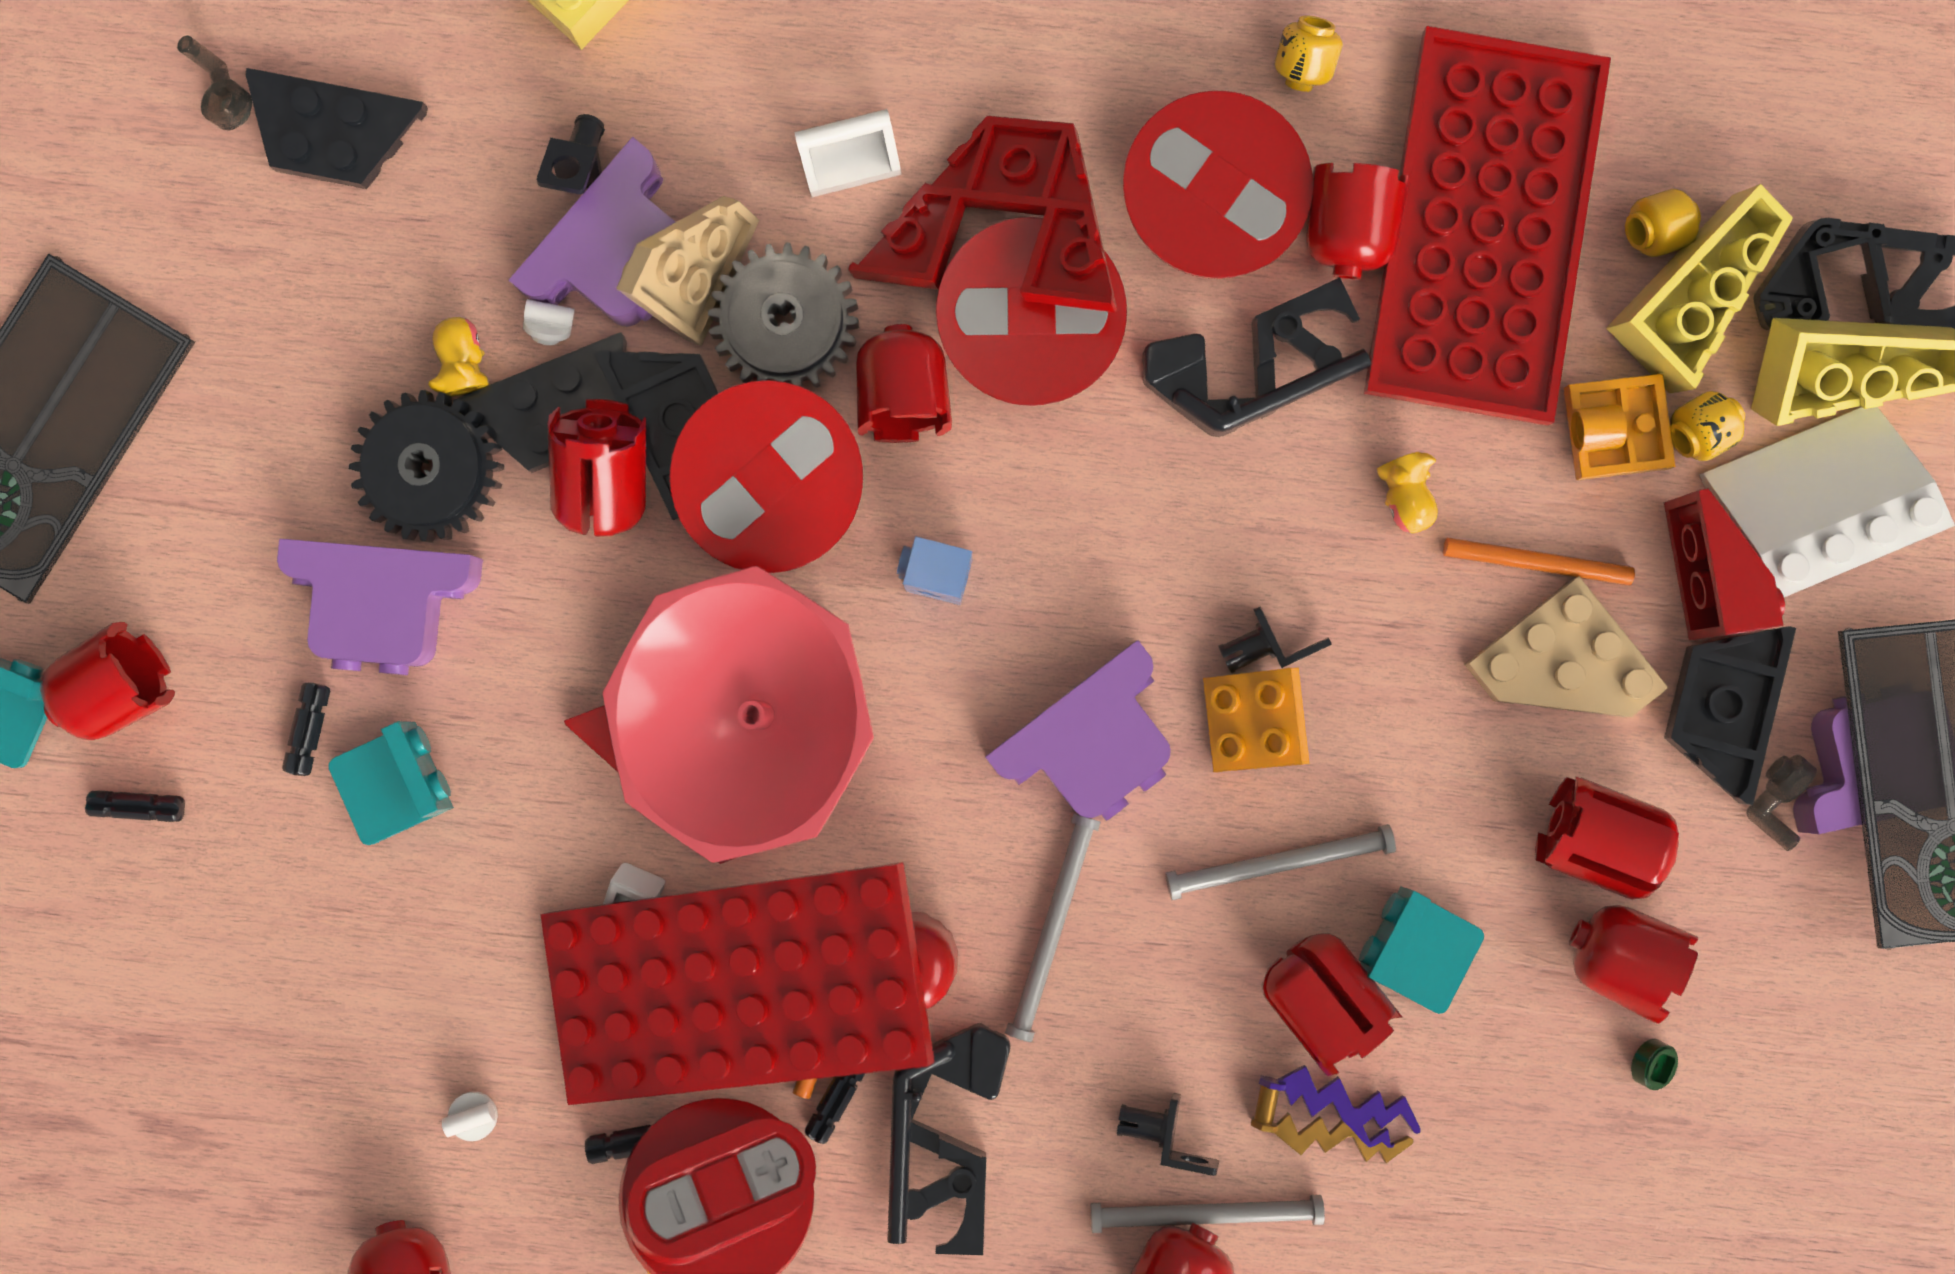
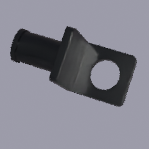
[537,114,605,194]
[1218,606,1332,673]
[1117,1093,1219,1176]

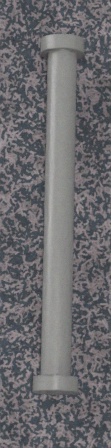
[1005,813,1101,1042]
[1165,824,1396,900]
[1091,1195,1325,1233]

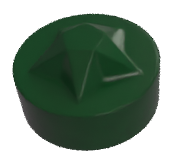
[1631,1039,1678,1090]

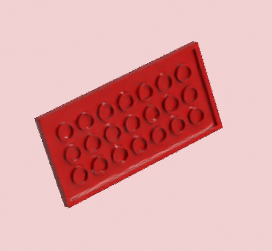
[1363,26,1611,426]
[540,862,934,1105]

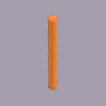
[1443,537,1635,585]

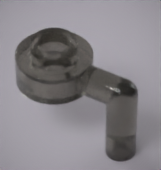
[177,35,252,130]
[1746,755,1817,851]

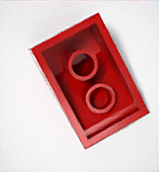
[1663,489,1785,640]

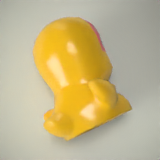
[428,317,489,397]
[1377,452,1438,534]

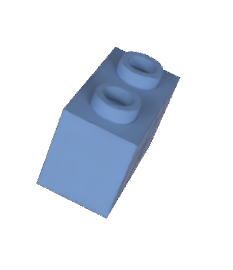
[897,536,972,606]

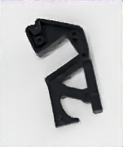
[1753,218,1955,330]
[1142,278,1371,437]
[887,1023,1010,1255]

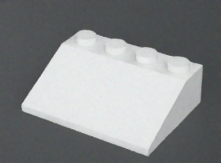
[1700,407,1955,597]

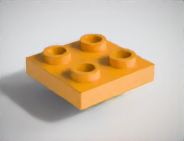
[1563,374,1676,480]
[1203,667,1309,773]

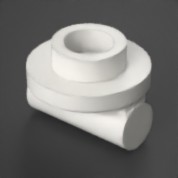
[523,299,575,345]
[442,1091,498,1141]

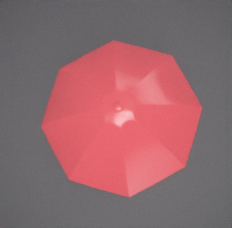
[602,566,874,863]

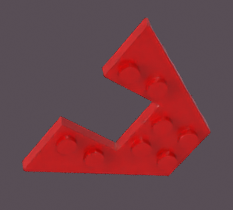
[848,115,1117,313]

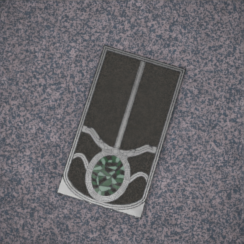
[0,253,195,604]
[1838,619,1955,950]

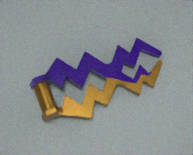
[1251,1065,1421,1163]

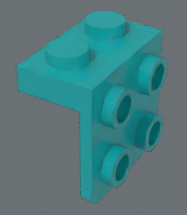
[0,658,47,768]
[329,721,454,845]
[1359,886,1484,1014]

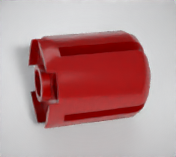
[548,399,646,537]
[1535,777,1679,900]
[1261,933,1403,1076]

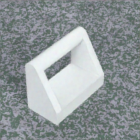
[794,109,901,197]

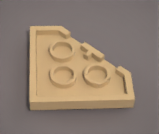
[616,196,759,346]
[1464,576,1669,717]

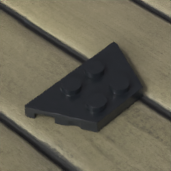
[245,68,428,189]
[453,332,627,473]
[594,350,719,520]
[1664,626,1796,805]

